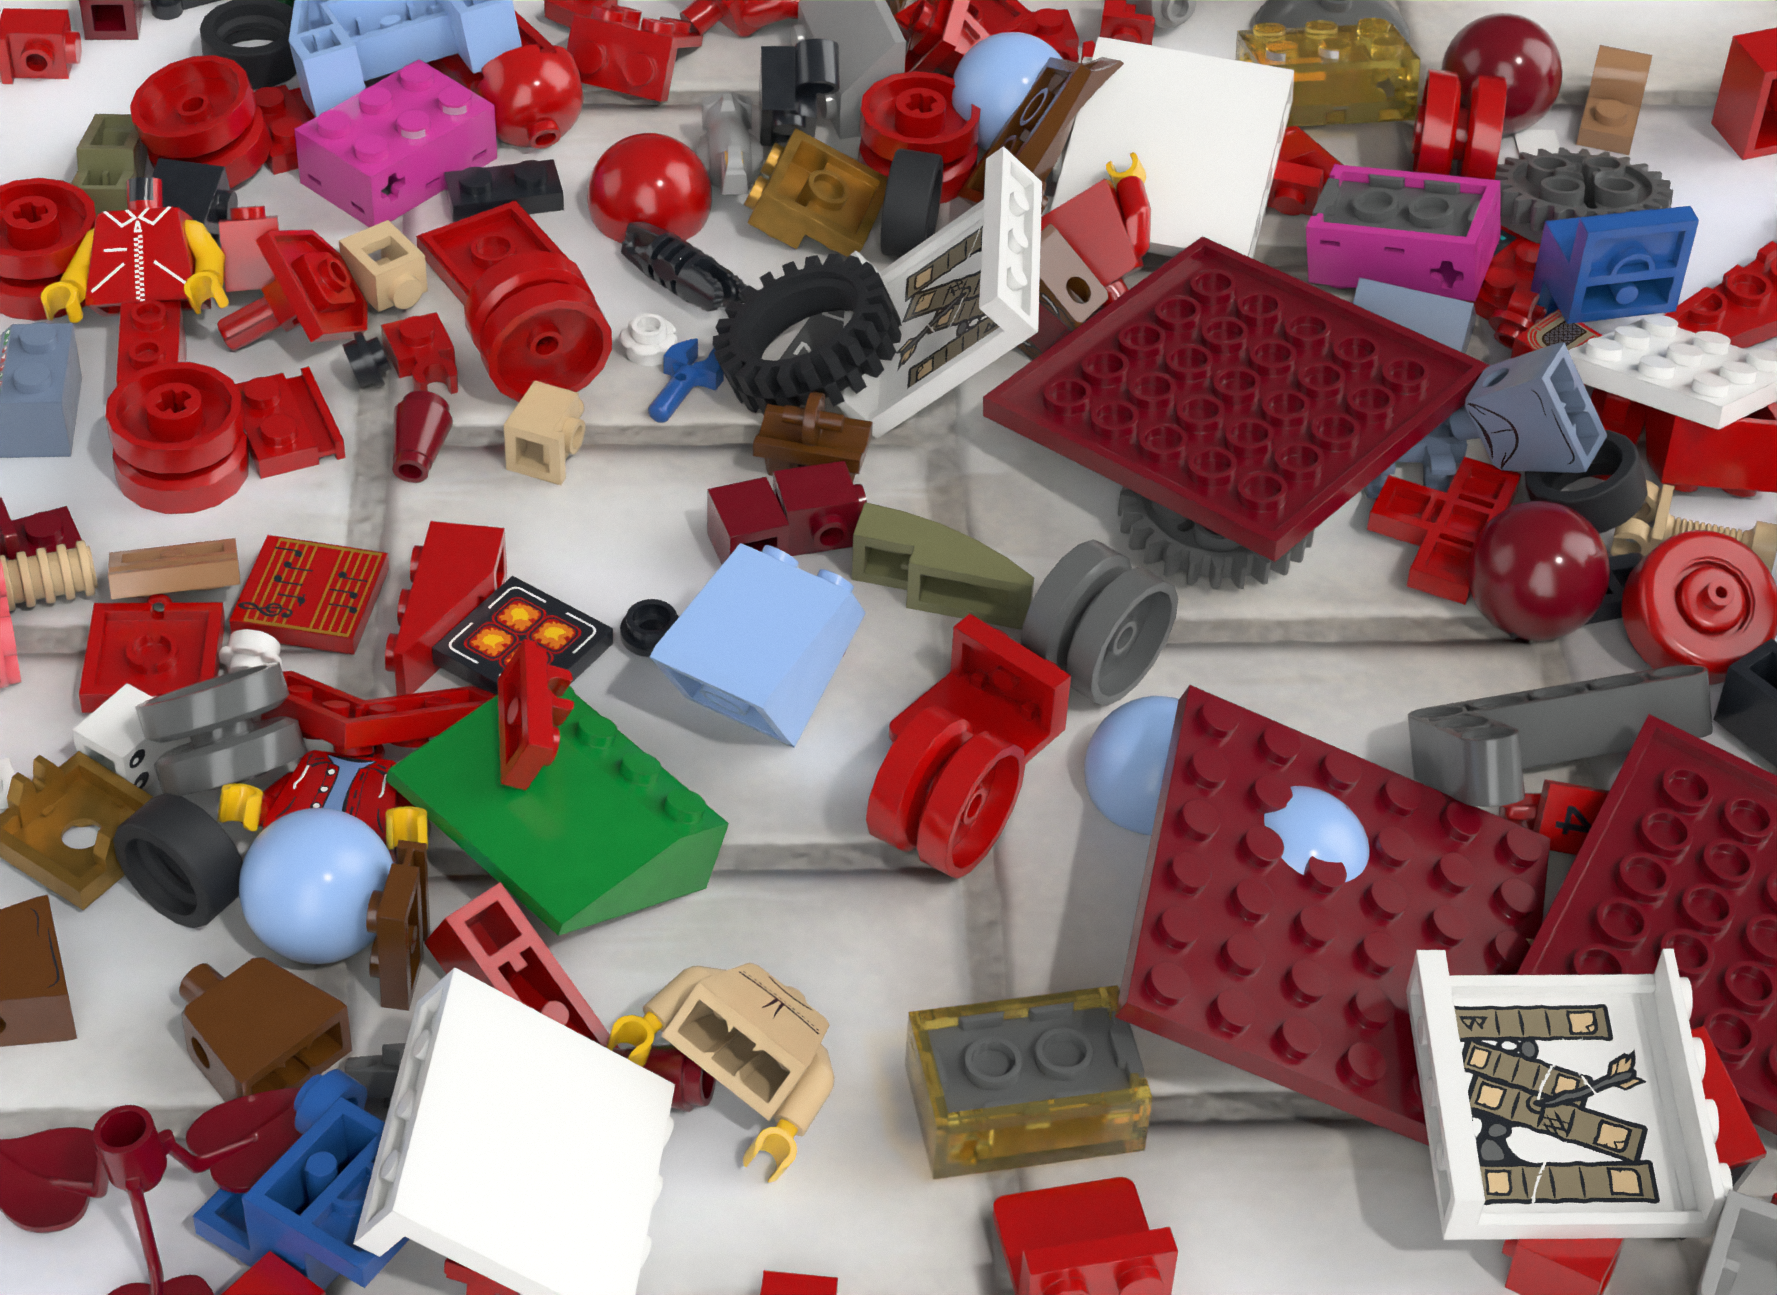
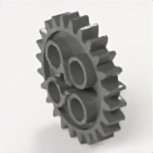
[1495,147,1673,232]
[1118,486,1315,590]

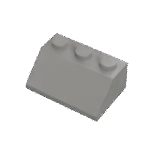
[790,0,906,139]

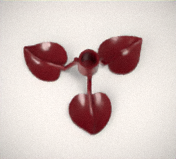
[0,1087,302,1295]

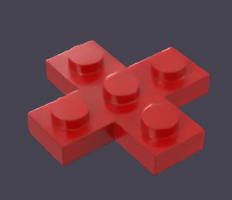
[1367,456,1522,605]

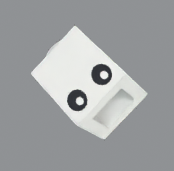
[72,683,182,791]

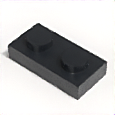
[444,159,564,222]

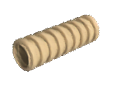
[0,540,98,611]

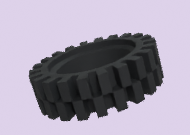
[712,254,902,415]

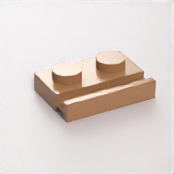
[108,538,241,599]

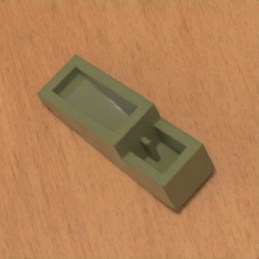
[71,114,148,217]
[852,502,1035,630]

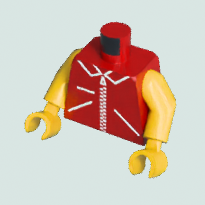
[41,177,229,323]

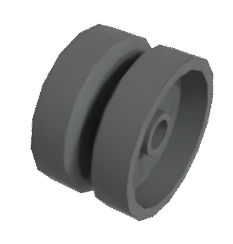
[1021,539,1178,706]
[135,662,308,796]

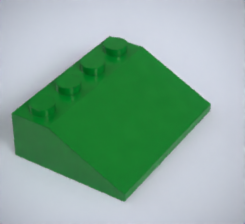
[386,686,729,936]

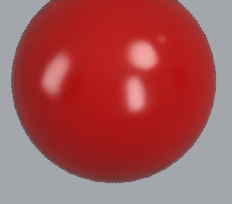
[587,133,712,243]

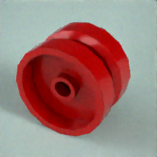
[130,55,272,188]
[1411,69,1507,180]
[858,71,981,204]
[0,178,96,321]
[464,250,612,402]
[105,362,250,514]
[866,705,1026,879]

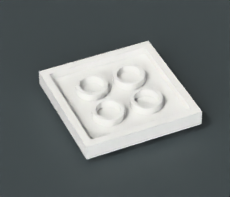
[1568,314,1777,430]

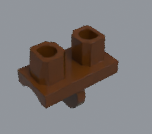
[753,391,873,482]

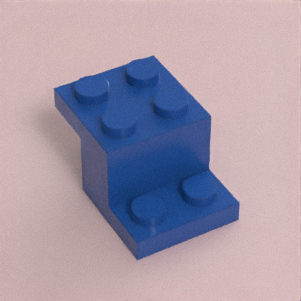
[1530,206,1699,324]
[193,1096,409,1291]

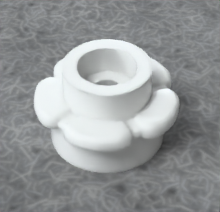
[620,313,678,366]
[218,629,282,673]

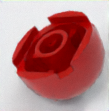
[471,44,584,149]

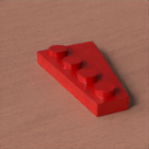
[1663,241,1777,349]

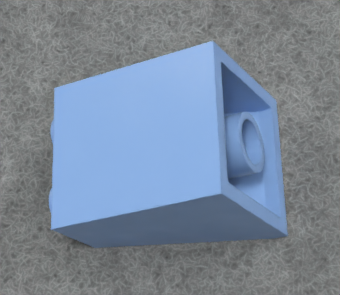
[650,543,866,748]

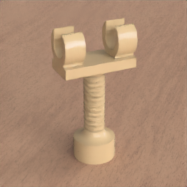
[1610,480,1777,573]

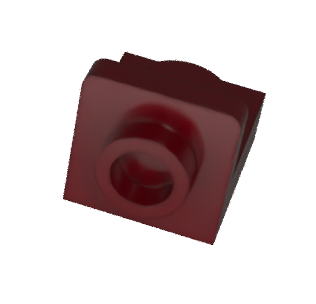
[0,497,82,561]

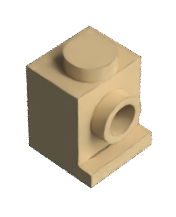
[339,220,428,312]
[504,381,585,485]

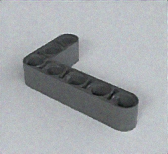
[1408,665,1713,807]

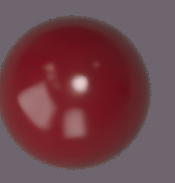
[1441,13,1563,134]
[1467,501,1610,641]

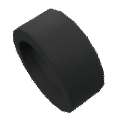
[199,0,297,90]
[880,149,943,257]
[1525,430,1648,534]
[113,793,243,928]

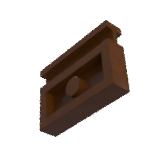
[366,840,431,1011]

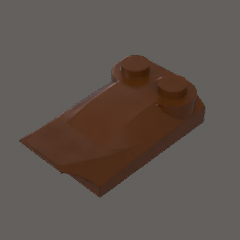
[957,57,1124,214]

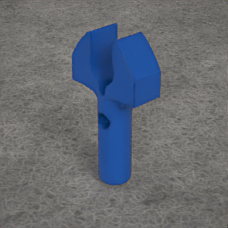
[648,338,724,423]

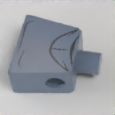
[1450,342,1608,473]

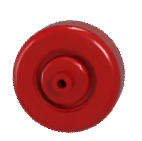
[1622,530,1777,685]

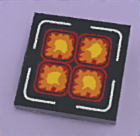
[432,575,613,695]

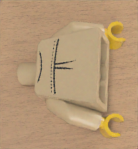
[606,963,835,1183]

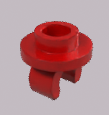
[1488,287,1546,349]

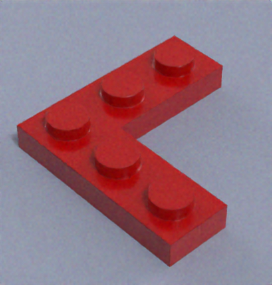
[261,670,496,756]

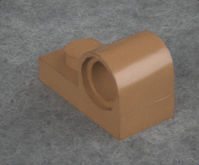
[1576,45,1653,155]

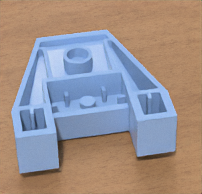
[289,0,522,117]

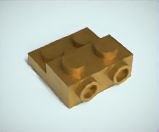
[744,128,888,257]

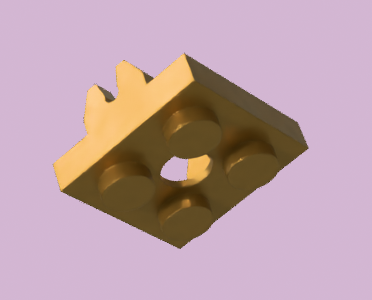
[0,751,153,910]

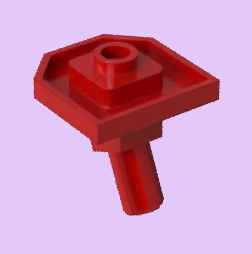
[904,0,991,75]
[217,229,368,350]

